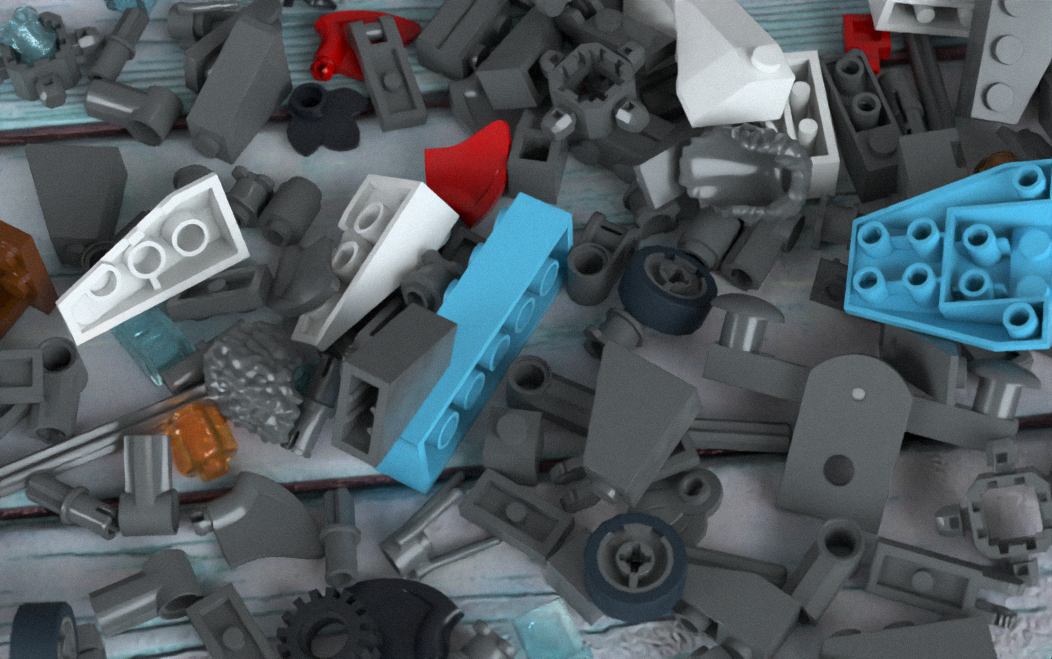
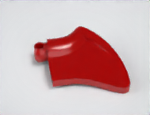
[310,10,421,82]
[425,119,511,230]

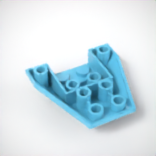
[844,159,1052,352]

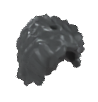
[678,123,813,224]
[202,320,306,443]

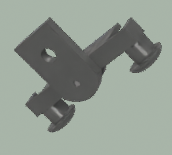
[702,293,1042,535]

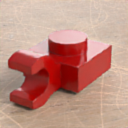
[842,14,891,79]

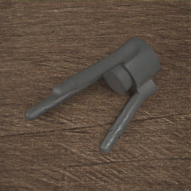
[167,0,283,50]
[378,471,502,580]

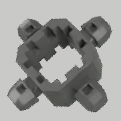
[0,5,103,109]
[539,41,650,142]
[935,436,1052,588]

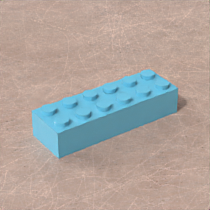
[374,192,573,495]

